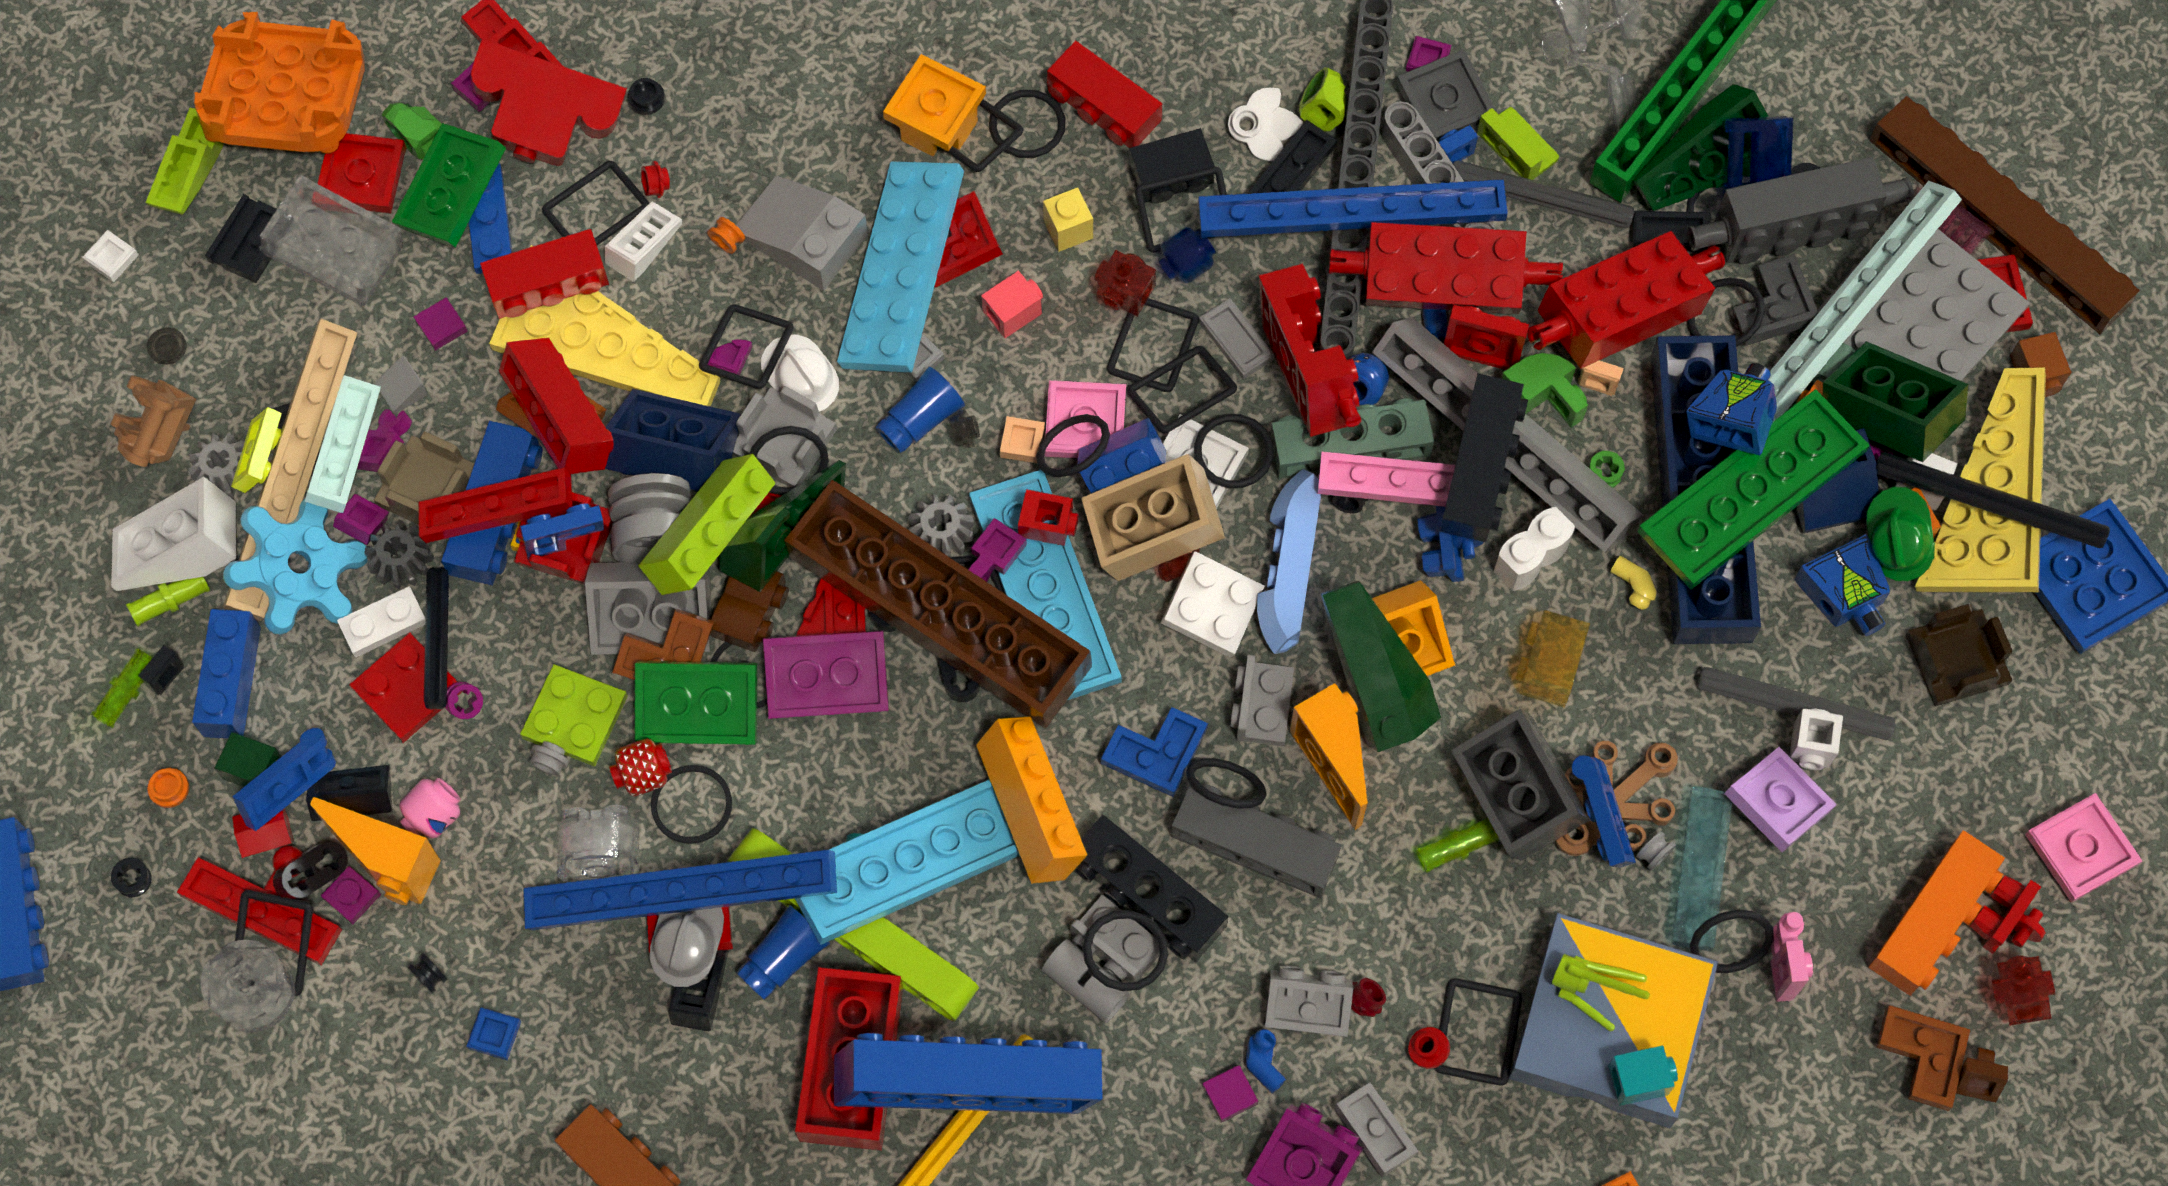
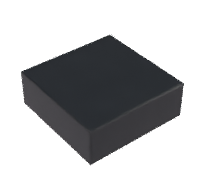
[138,645,184,696]

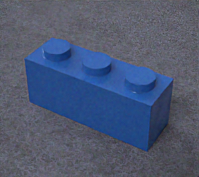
[192,609,261,739]

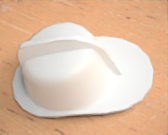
[761,335,839,411]

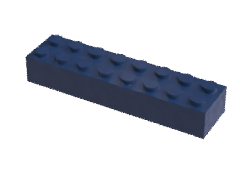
[1650,335,1761,644]

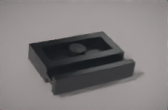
[205,194,294,283]

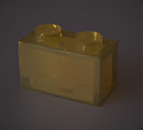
[1515,610,1590,708]

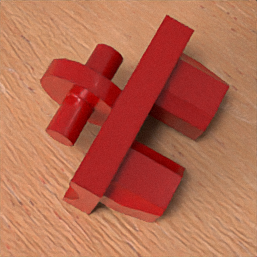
[1970,875,2046,954]

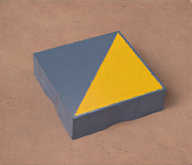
[1509,913,1718,1128]

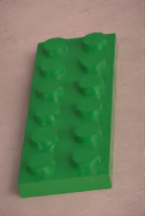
[1637,389,1870,589]

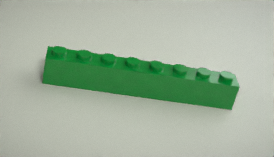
[1589,0,1777,203]

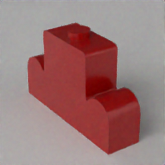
[471,39,627,166]

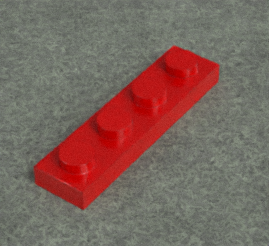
[418,467,572,543]

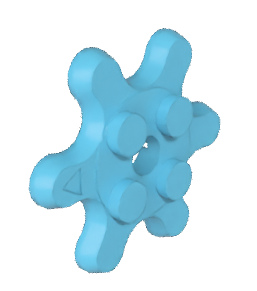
[223,499,368,635]

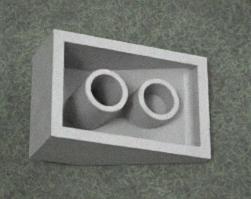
[736,176,868,291]

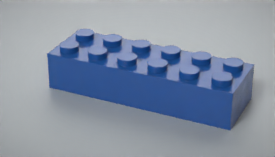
[834,1033,1103,1114]

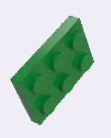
[392,123,506,248]
[635,661,757,745]

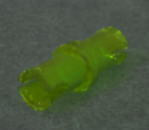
[90,648,153,728]
[1416,817,1500,873]

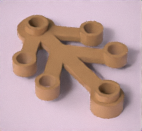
[1555,741,1678,856]

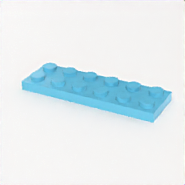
[837,161,964,373]
[969,470,1122,700]
[795,779,1020,945]

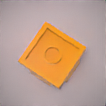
[883,54,986,156]

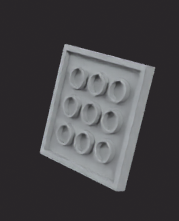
[1818,229,2030,381]

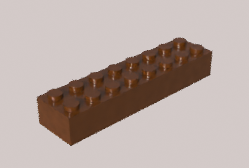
[784,480,1092,729]

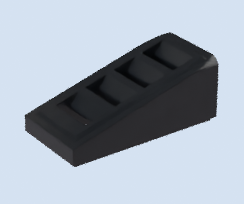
[668,950,729,1032]

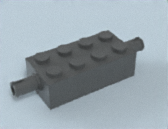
[1687,157,1914,264]

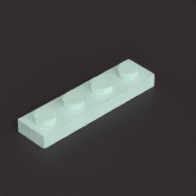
[304,375,381,513]

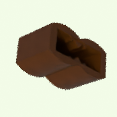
[711,572,789,652]

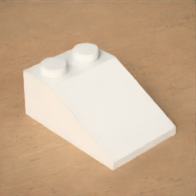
[111,477,236,591]

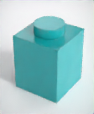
[1608,1046,1678,1106]

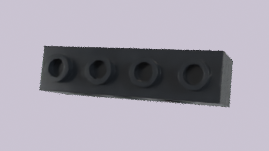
[1074,814,1229,963]

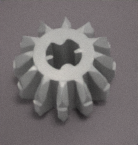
[188,433,245,499]
[908,494,974,558]

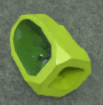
[1299,67,1348,131]

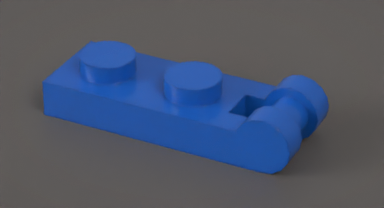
[232,728,336,831]
[1572,755,1636,868]

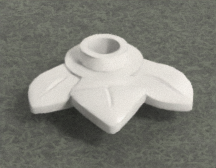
[1228,88,1303,162]

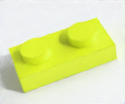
[231,407,282,493]

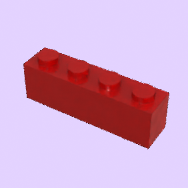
[499,338,614,474]

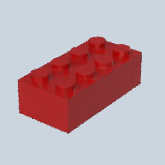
[795,967,903,1151]

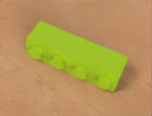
[638,454,776,595]

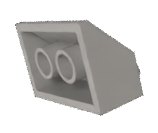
[585,562,711,655]

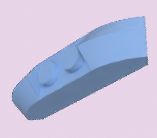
[1257,469,1321,654]

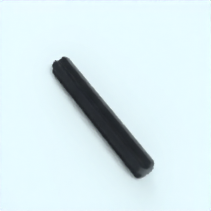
[424,567,449,710]

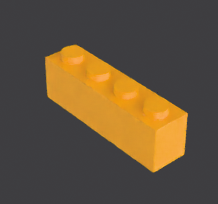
[976,717,1087,884]

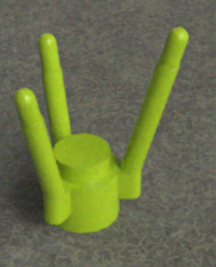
[1552,954,1650,1031]

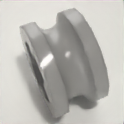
[1636,831,1676,871]

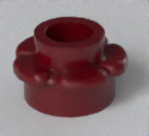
[1351,978,1386,1017]

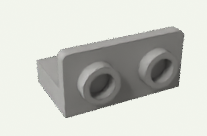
[1230,654,1294,747]
[1071,895,1160,982]
[1265,965,1353,1037]

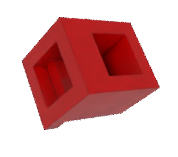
[1018,489,1079,546]

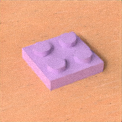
[1724,747,1837,852]

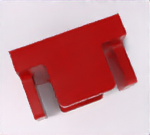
[514,492,613,585]

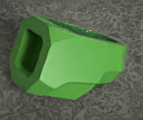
[382,103,441,160]

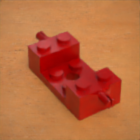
[1259,263,1361,437]

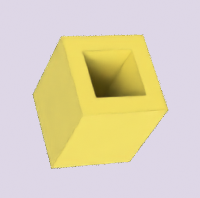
[1043,187,1093,252]

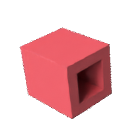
[981,270,1043,338]

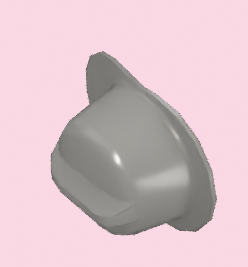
[650,907,724,987]

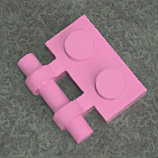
[1770,912,1813,1002]

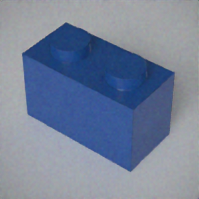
[1077,418,1166,494]

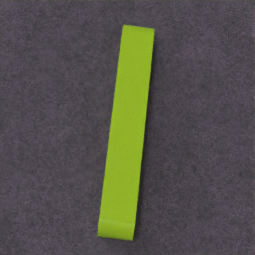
[727,828,979,1022]

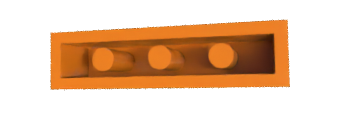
[1868,830,2005,996]

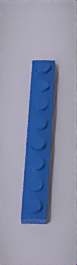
[1198,179,1508,238]
[524,850,837,930]

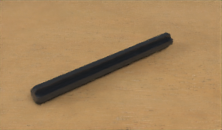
[1876,452,2110,548]

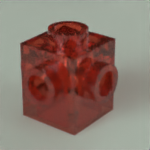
[1094,250,1156,316]
[1991,956,2056,1026]

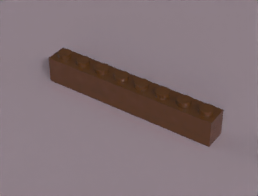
[1869,96,2140,335]

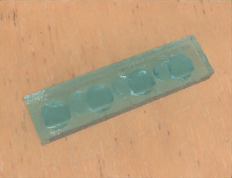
[1671,786,1732,952]

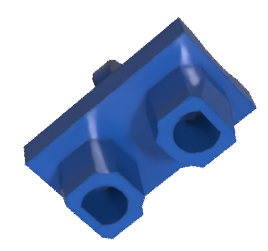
[1417,506,1484,582]

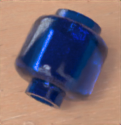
[1158,227,1217,284]

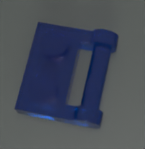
[1723,116,1794,196]

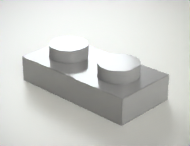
[1334,1082,1418,1177]

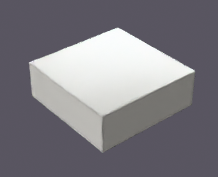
[82,230,139,282]

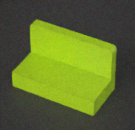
[1477,107,1559,180]

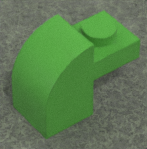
[1502,353,1588,428]

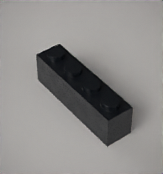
[1440,373,1528,542]

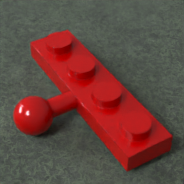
[177,846,342,966]

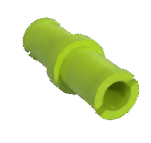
[126,577,210,627]

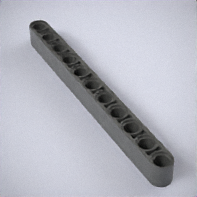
[1319,0,1393,359]

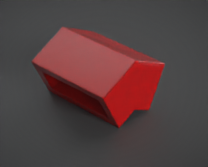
[232,808,294,858]

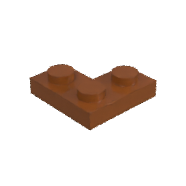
[612,609,715,680]
[1876,1005,1970,1111]

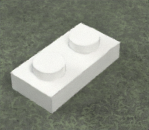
[337,586,426,658]

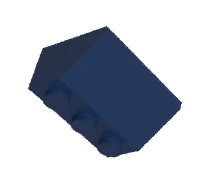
[605,389,741,492]

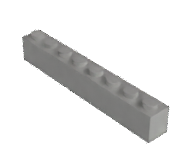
[1372,317,1644,553]

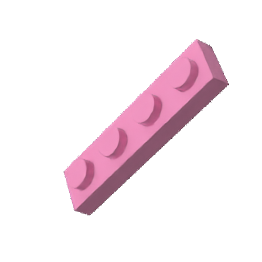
[1317,452,1455,507]

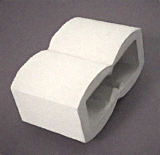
[1494,507,1575,591]

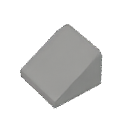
[375,356,428,415]

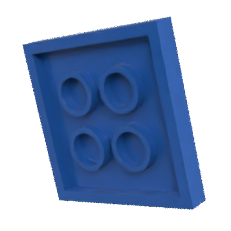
[2035,498,2168,654]

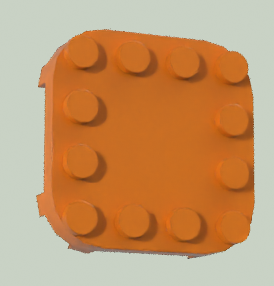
[194,12,365,153]

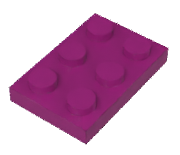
[763,630,889,719]

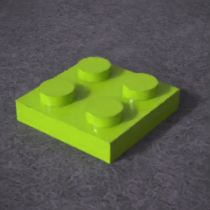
[520,664,628,767]

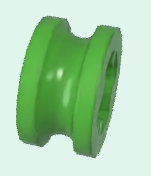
[1589,451,1625,488]

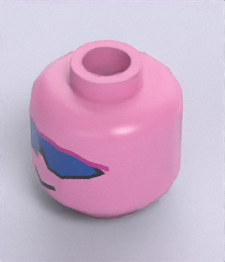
[400,778,461,838]

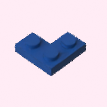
[520,504,604,560]
[1101,707,1208,797]

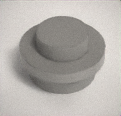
[530,741,569,776]

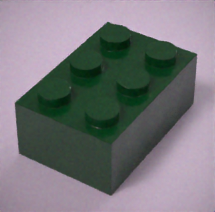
[1822,341,1969,462]

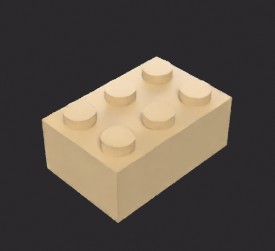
[1081,454,1225,581]

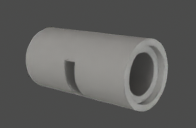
[1042,939,1131,1023]

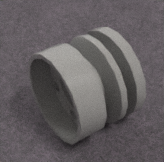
[608,473,691,562]

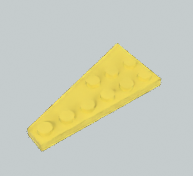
[489,245,721,407]
[1915,367,2046,592]

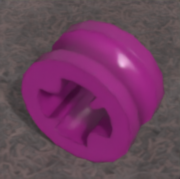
[445,681,483,719]

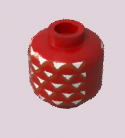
[609,738,672,797]

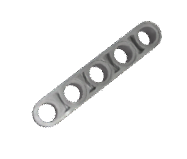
[1382,102,1495,229]

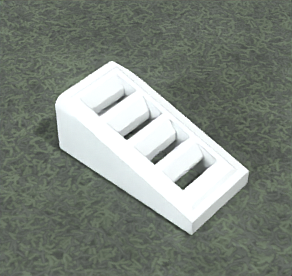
[605,201,682,282]

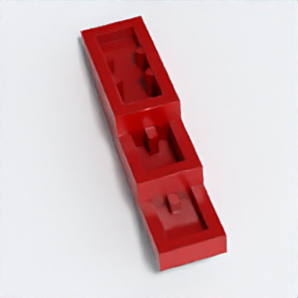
[461,0,563,66]

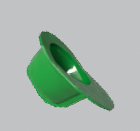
[1866,487,1935,581]

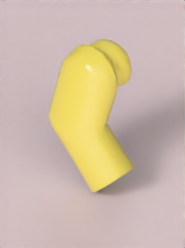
[1610,555,1657,610]

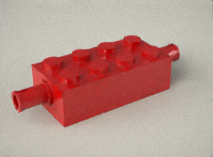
[1329,222,1563,314]
[1527,231,1725,369]

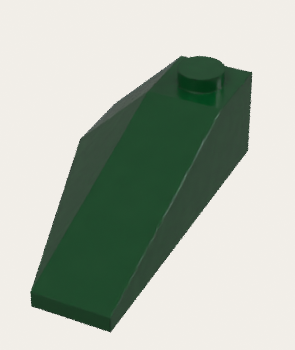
[1633,84,1788,211]
[720,460,846,592]
[1321,581,1441,752]

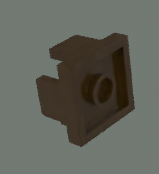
[1906,604,2012,706]

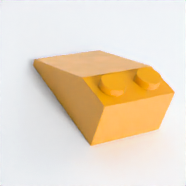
[1290,683,1368,830]
[310,797,441,905]

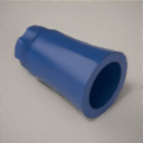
[875,366,965,454]
[736,905,830,1000]

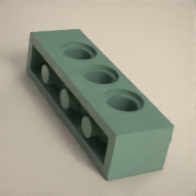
[1270,398,1434,479]

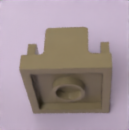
[374,431,475,525]

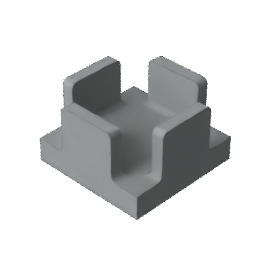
[733,386,838,487]

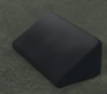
[306,765,392,821]

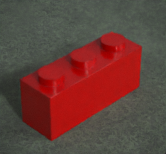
[1047,40,1162,148]
[480,229,609,319]

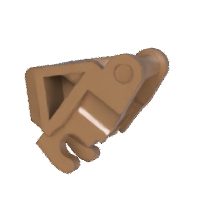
[110,375,196,467]

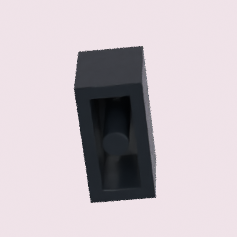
[1129,128,1215,203]

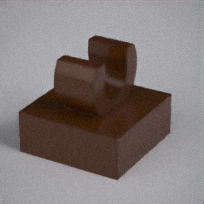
[1956,1047,2008,1103]

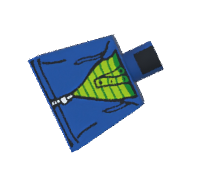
[1686,363,1777,456]
[1794,534,1890,636]

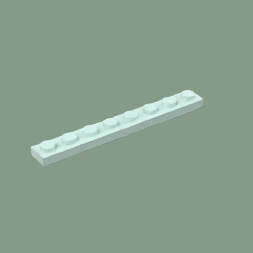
[1769,181,1962,422]

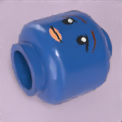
[1347,353,1389,406]

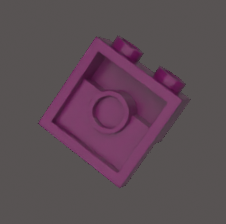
[1246,1103,1364,1186]

